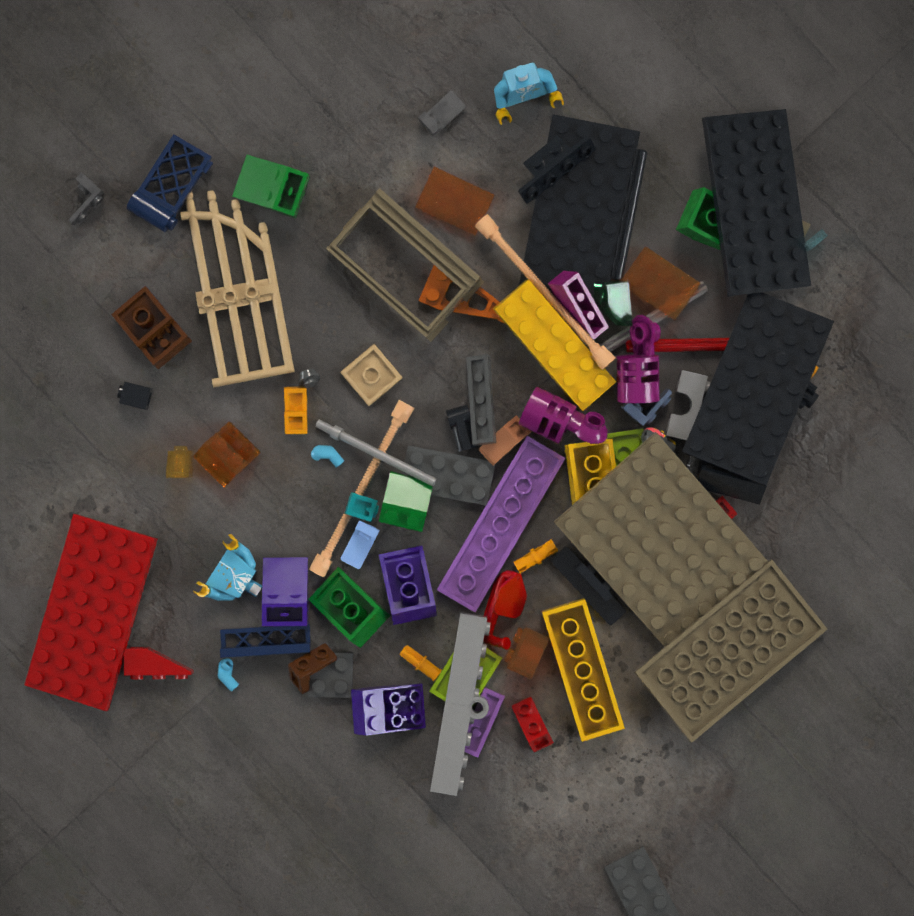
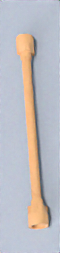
[475,214,616,370]
[309,400,414,578]

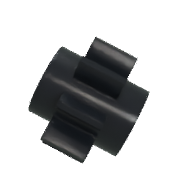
[799,382,819,409]

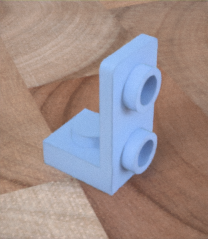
[341,520,380,569]

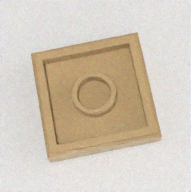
[340,344,403,406]

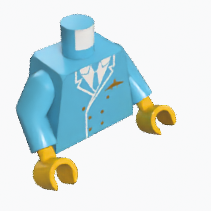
[494,63,564,125]
[193,534,262,601]

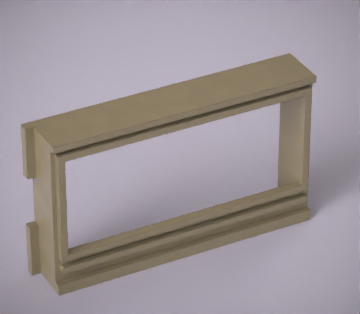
[326,188,484,342]

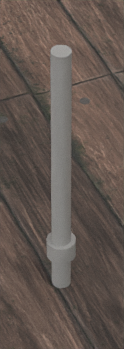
[315,419,437,487]

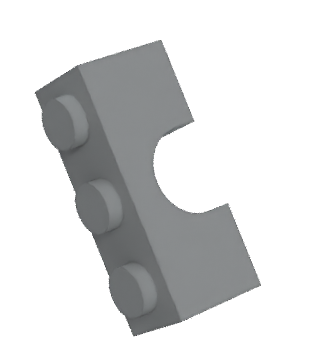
[665,370,710,441]

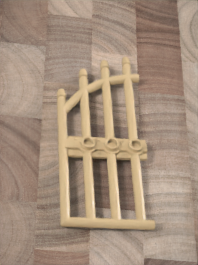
[180,190,295,388]

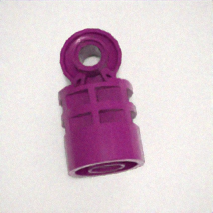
[616,315,661,403]
[518,387,608,444]

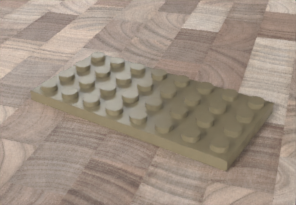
[634,560,828,743]

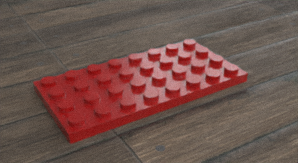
[24,514,158,711]

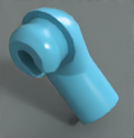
[311,445,344,468]
[217,658,239,692]

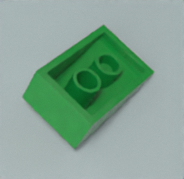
[676,187,721,250]
[308,567,391,648]

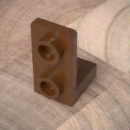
[288,643,337,695]

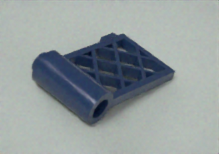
[126,134,213,232]

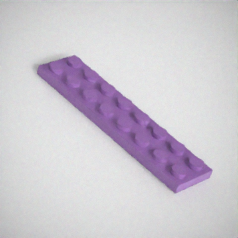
[437,436,565,612]

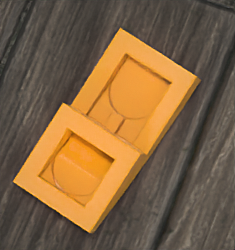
[284,386,308,434]

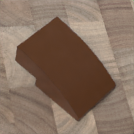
[111,286,192,370]

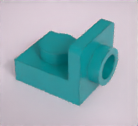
[344,492,379,522]

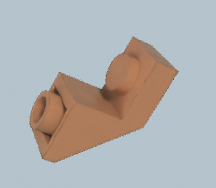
[478,415,531,466]

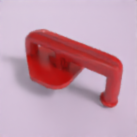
[483,570,527,650]

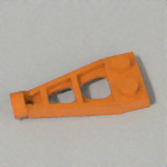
[418,265,505,324]

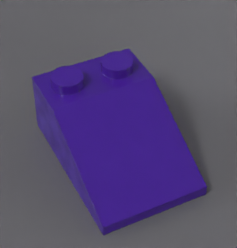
[379,546,437,625]

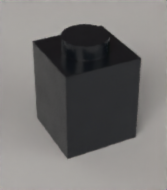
[117,382,153,410]

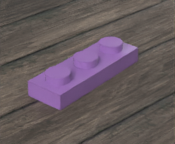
[464,687,505,758]

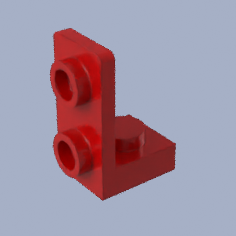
[512,697,554,753]

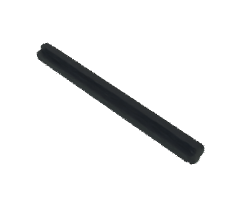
[610,149,647,281]

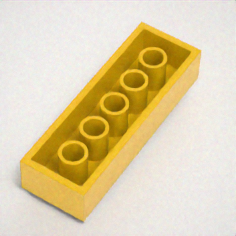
[493,279,616,411]
[541,598,625,742]

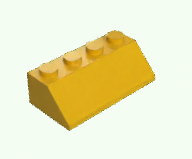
[564,439,616,505]

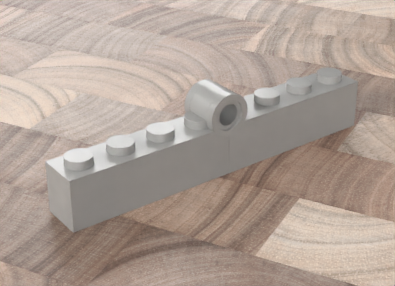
[430,612,491,796]

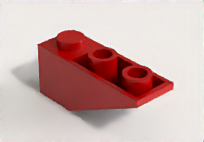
[124,647,194,680]

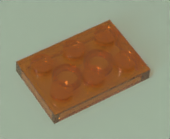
[415,167,495,236]
[620,246,701,321]

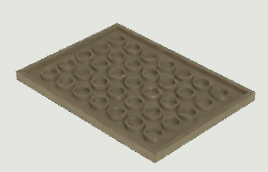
[554,432,768,647]

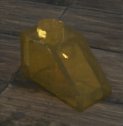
[166,446,193,478]

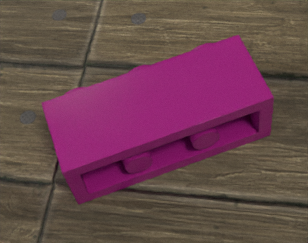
[548,271,609,340]

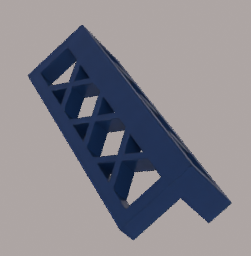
[220,624,311,658]

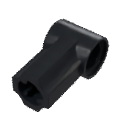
[446,405,477,452]

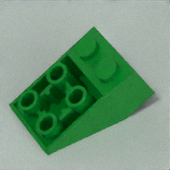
[232,155,310,219]

